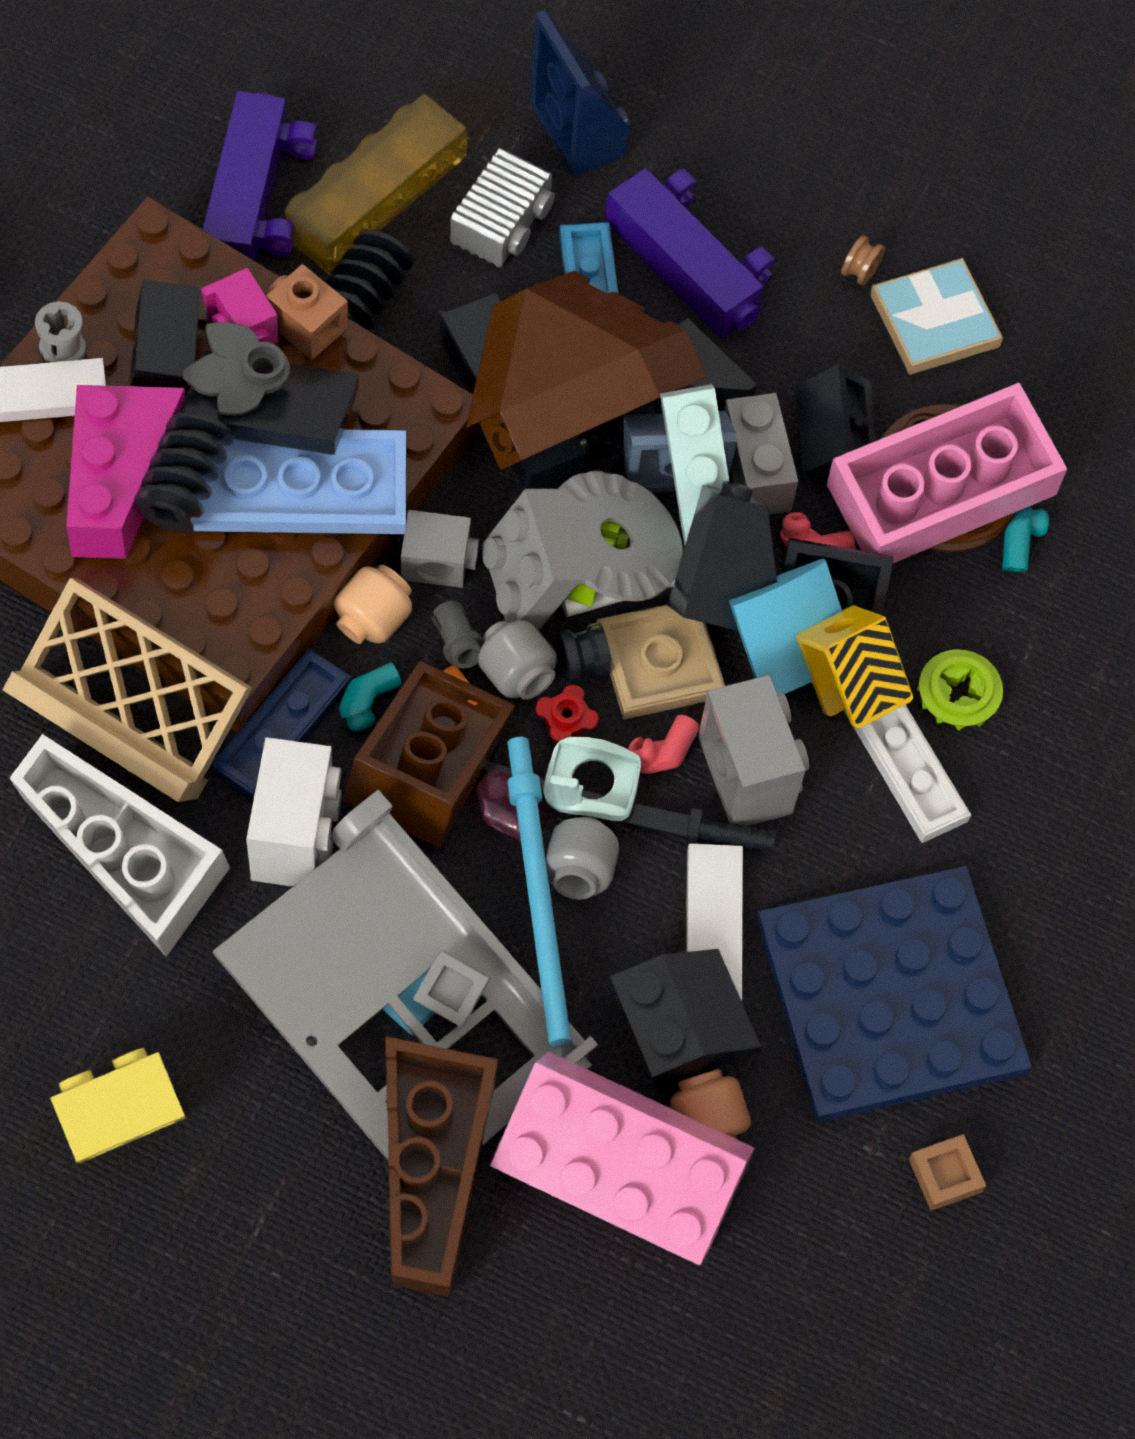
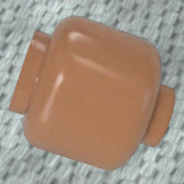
[670,1069,751,1139]

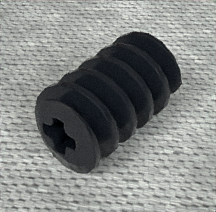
[325,230,415,329]
[134,412,235,533]

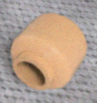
[334,565,412,644]

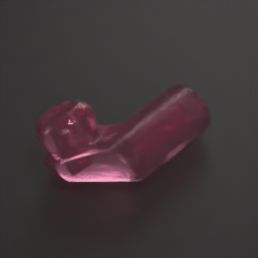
[476,769,521,841]

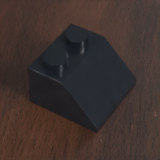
[610,949,762,1094]

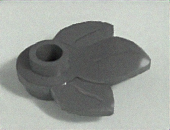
[183,322,290,416]

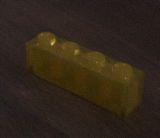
[285,94,467,273]

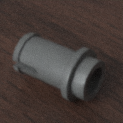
[432,601,484,668]

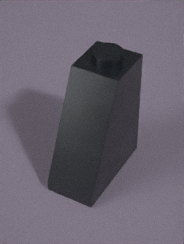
[668,481,777,630]

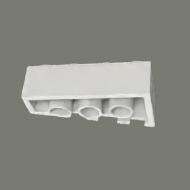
[10,734,230,957]

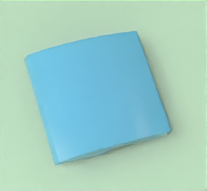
[729,558,842,694]

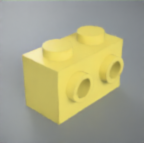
[51,1048,186,1164]

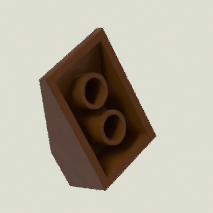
[342,661,515,848]

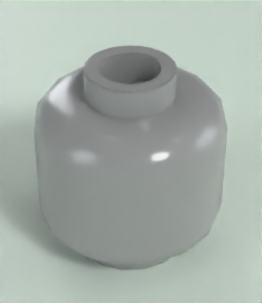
[478,620,557,699]
[545,817,619,900]

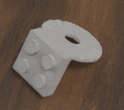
[482,471,683,631]

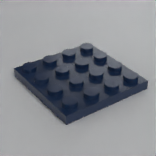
[756,866,1032,1123]

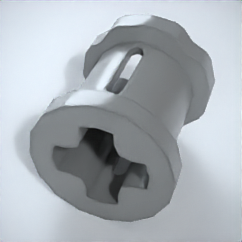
[35,301,87,363]

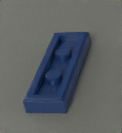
[211,649,351,801]

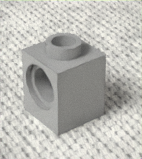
[401,510,479,588]

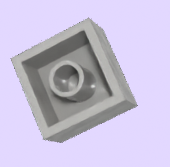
[698,675,809,827]

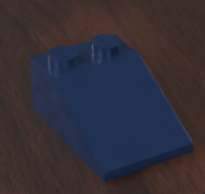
[530,10,631,177]

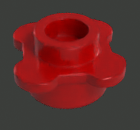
[536,685,598,743]

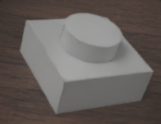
[413,950,491,1027]

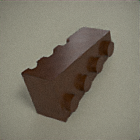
[385,1036,498,1297]

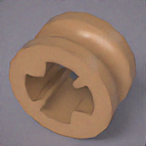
[841,235,885,286]

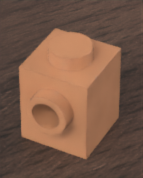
[266,264,348,360]

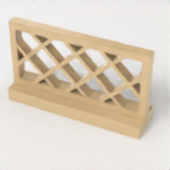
[3,578,252,802]

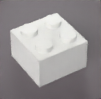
[246,737,342,886]

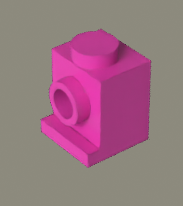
[201,267,278,344]

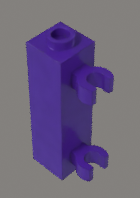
[203,91,317,261]
[605,168,775,339]

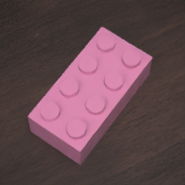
[827,383,1067,563]
[490,1051,755,1265]

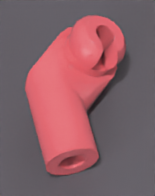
[780,512,856,549]
[628,715,700,774]

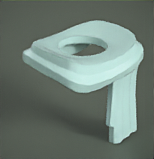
[543,737,641,821]

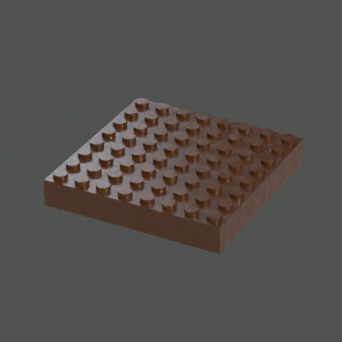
[0,196,481,733]

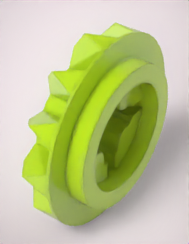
[917,650,1003,731]

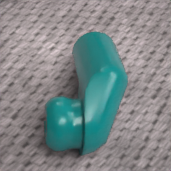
[1002,506,1049,572]
[339,662,402,732]

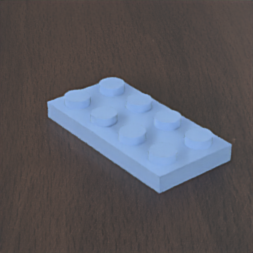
[190,430,406,534]

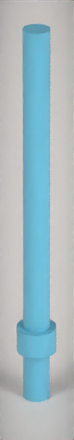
[507,737,571,1047]

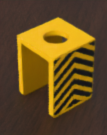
[796,605,913,728]

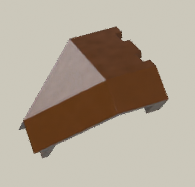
[466,270,707,470]

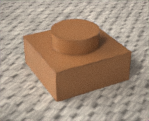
[909,1134,986,1211]

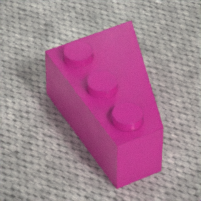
[66,385,185,558]

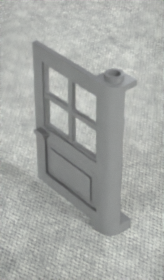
[213,790,598,1160]

